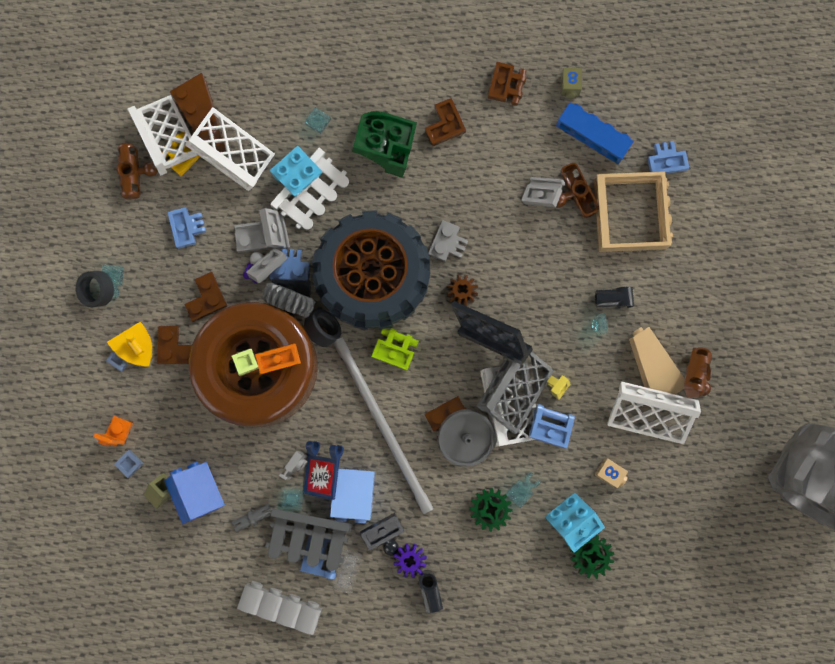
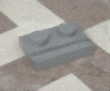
[521,177,565,207]
[259,208,290,249]
[234,222,272,253]
[279,451,308,480]

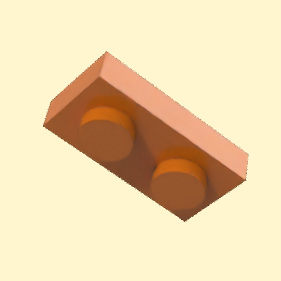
[255,344,301,374]

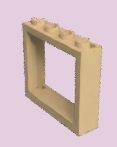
[594,172,673,252]

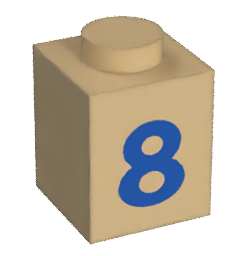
[594,458,628,488]

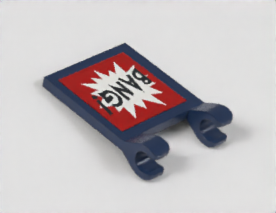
[303,441,344,500]

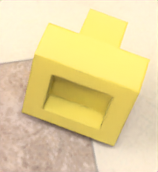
[547,375,570,399]

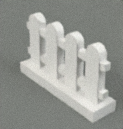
[271,148,349,230]

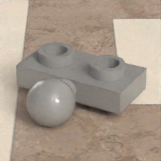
[246,248,288,283]

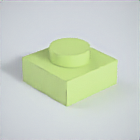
[232,349,259,376]

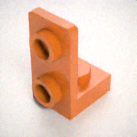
[93,416,133,447]

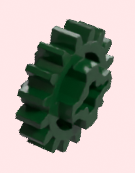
[469,488,513,532]
[570,535,615,579]

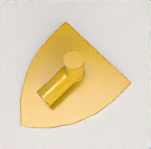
[107,322,152,367]

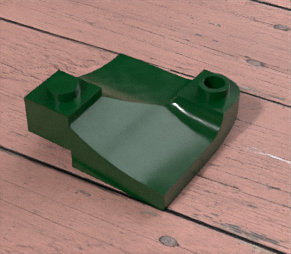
[352,111,417,178]

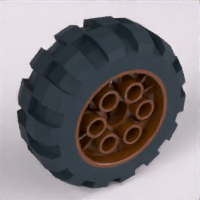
[312,210,430,330]

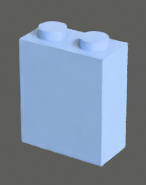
[330,469,375,523]

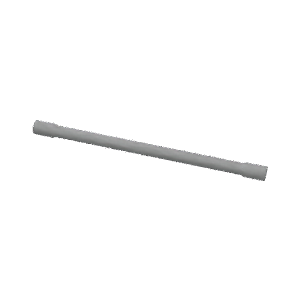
[333,337,434,514]

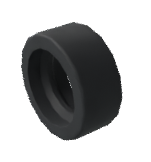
[75,271,114,308]
[304,309,342,347]

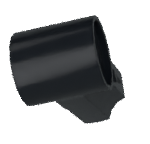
[595,287,634,308]
[418,570,443,613]

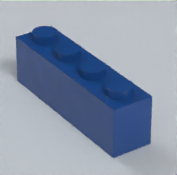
[556,102,634,165]

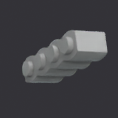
[237,581,322,635]

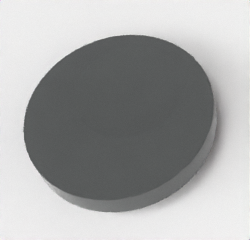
[438,409,495,467]

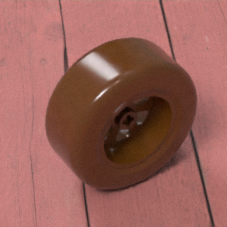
[189,302,318,427]

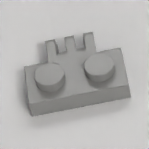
[428,220,468,262]

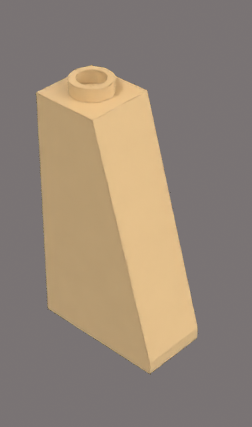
[629,327,685,394]

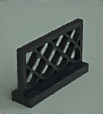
[451,301,533,365]

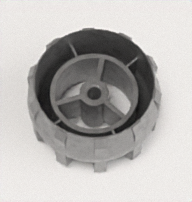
[768,423,835,531]

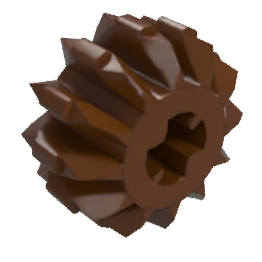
[446,275,478,306]

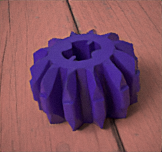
[393,543,427,578]

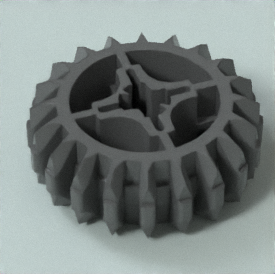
[262,283,315,317]

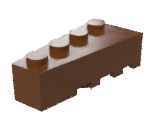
[170,73,226,152]

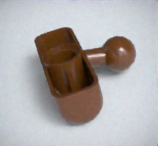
[117,143,158,200]
[556,163,599,218]
[684,347,712,398]

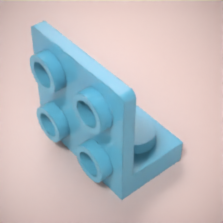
[270,146,323,197]
[545,493,605,552]

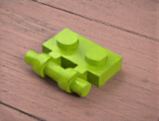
[371,328,419,371]

